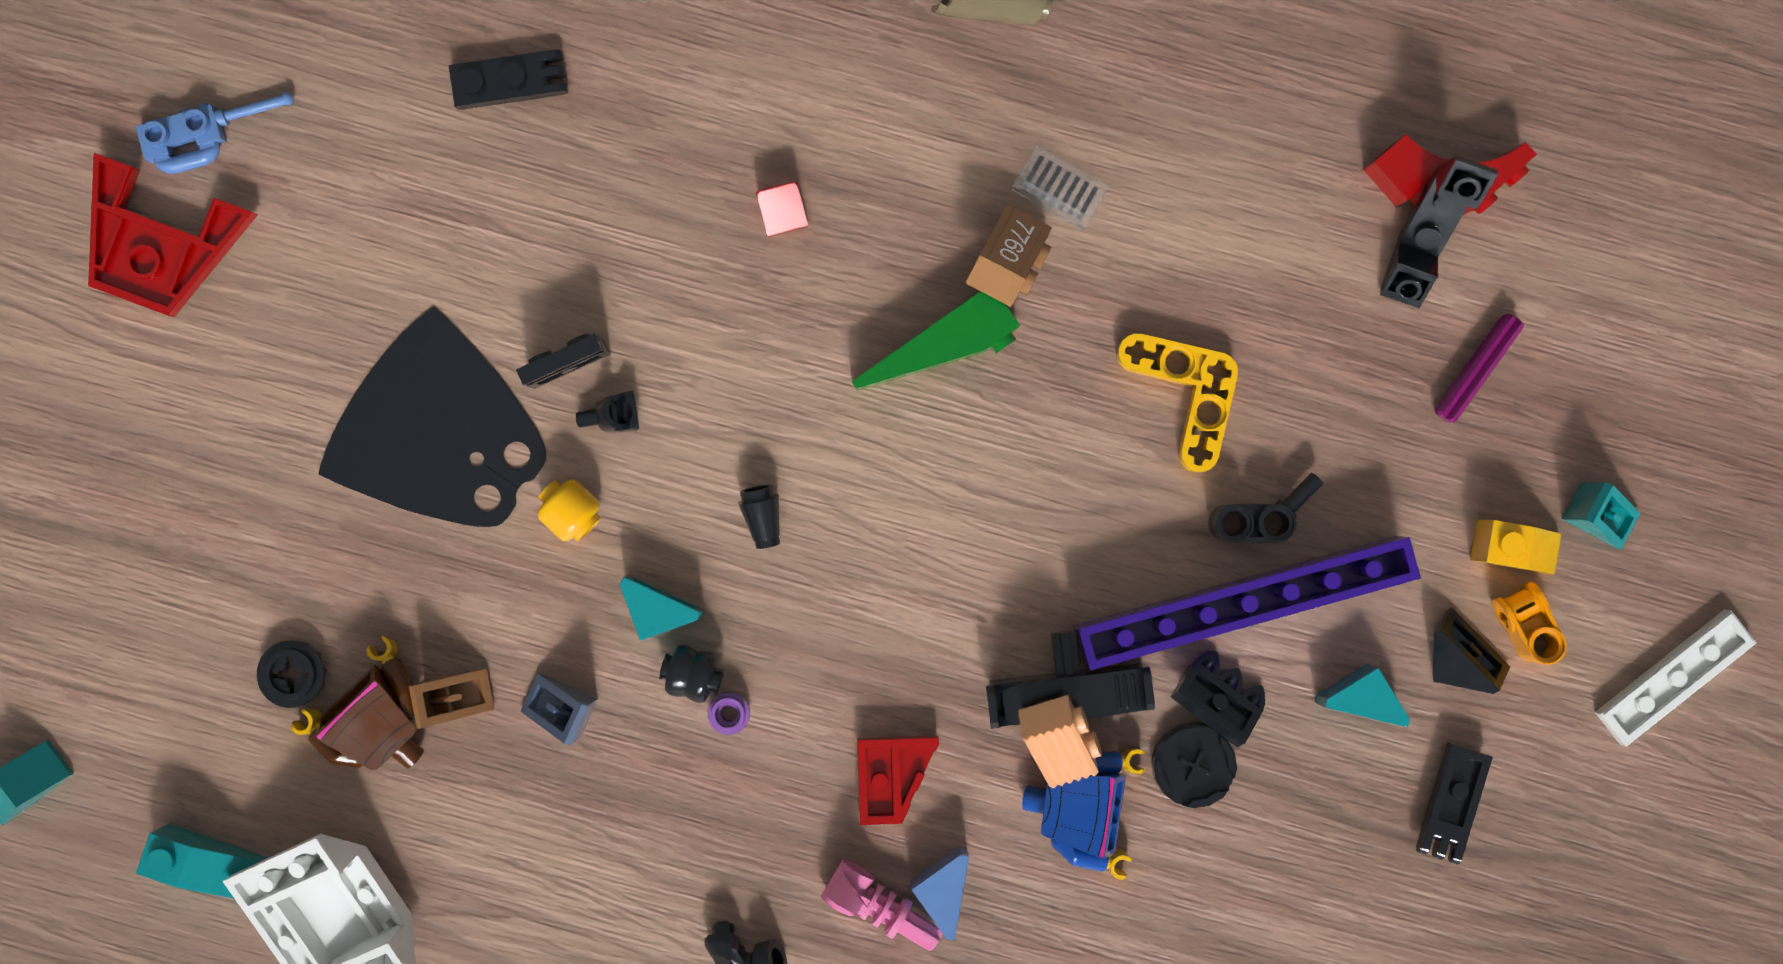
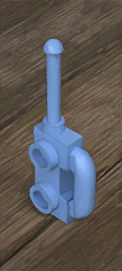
[135,92,294,174]

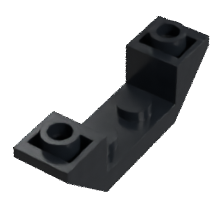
[1380,155,1498,308]

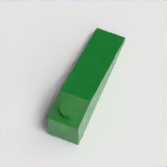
[852,291,1020,391]

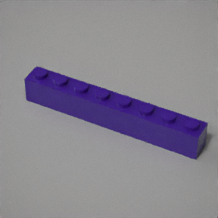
[1073,536,1421,670]

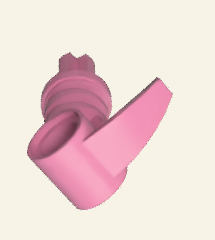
[821,859,942,951]

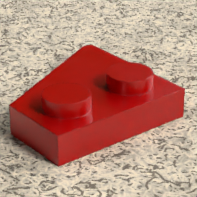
[857,736,939,825]

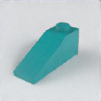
[135,824,269,899]

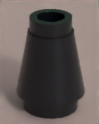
[738,484,780,549]

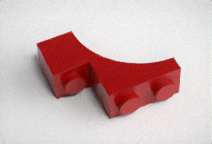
[1363,134,1537,215]

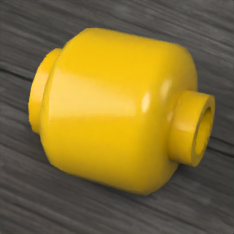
[537,479,601,542]

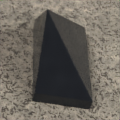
[1433,607,1510,694]

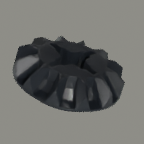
[257,640,327,708]

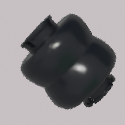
[659,645,724,703]

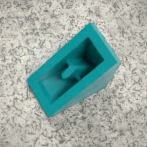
[1562,482,1641,550]
[619,575,704,641]
[1315,664,1410,727]
[0,740,74,825]

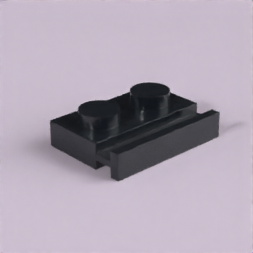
[516,333,611,389]

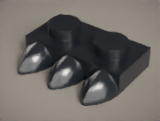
[1170,651,1265,748]

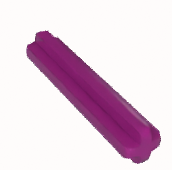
[1435,313,1524,423]

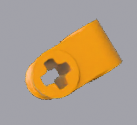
[1492,581,1567,665]

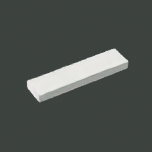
[1595,609,1757,747]

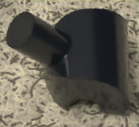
[576,390,639,432]

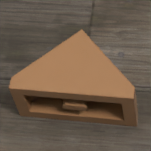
[409,668,495,729]

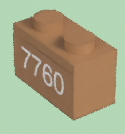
[966,204,1052,307]

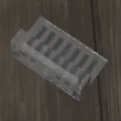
[1011,145,1109,231]

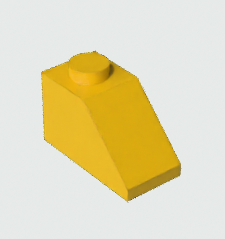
[1470,519,1561,575]

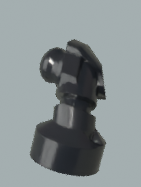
[704,921,788,964]

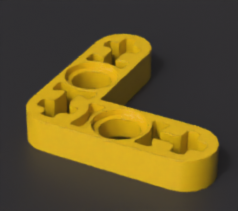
[1116,333,1238,472]

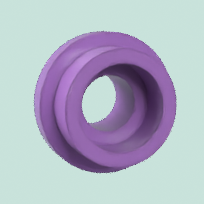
[708,692,750,735]

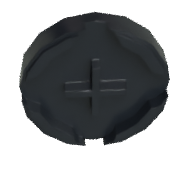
[1151,723,1237,808]

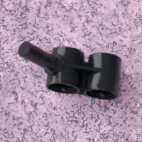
[1208,472,1323,543]

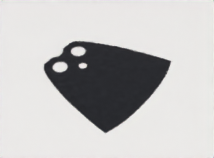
[318,307,546,527]

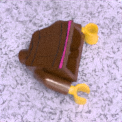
[291,636,424,770]

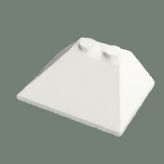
[223,834,415,964]

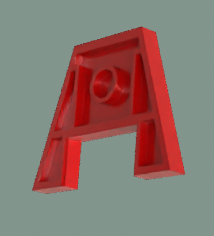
[88,153,258,317]

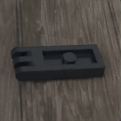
[448,50,568,110]
[1416,742,1493,864]

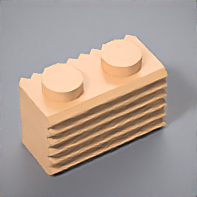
[1018,695,1102,788]

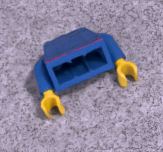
[1022,747,1145,880]

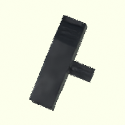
[986,630,1155,729]

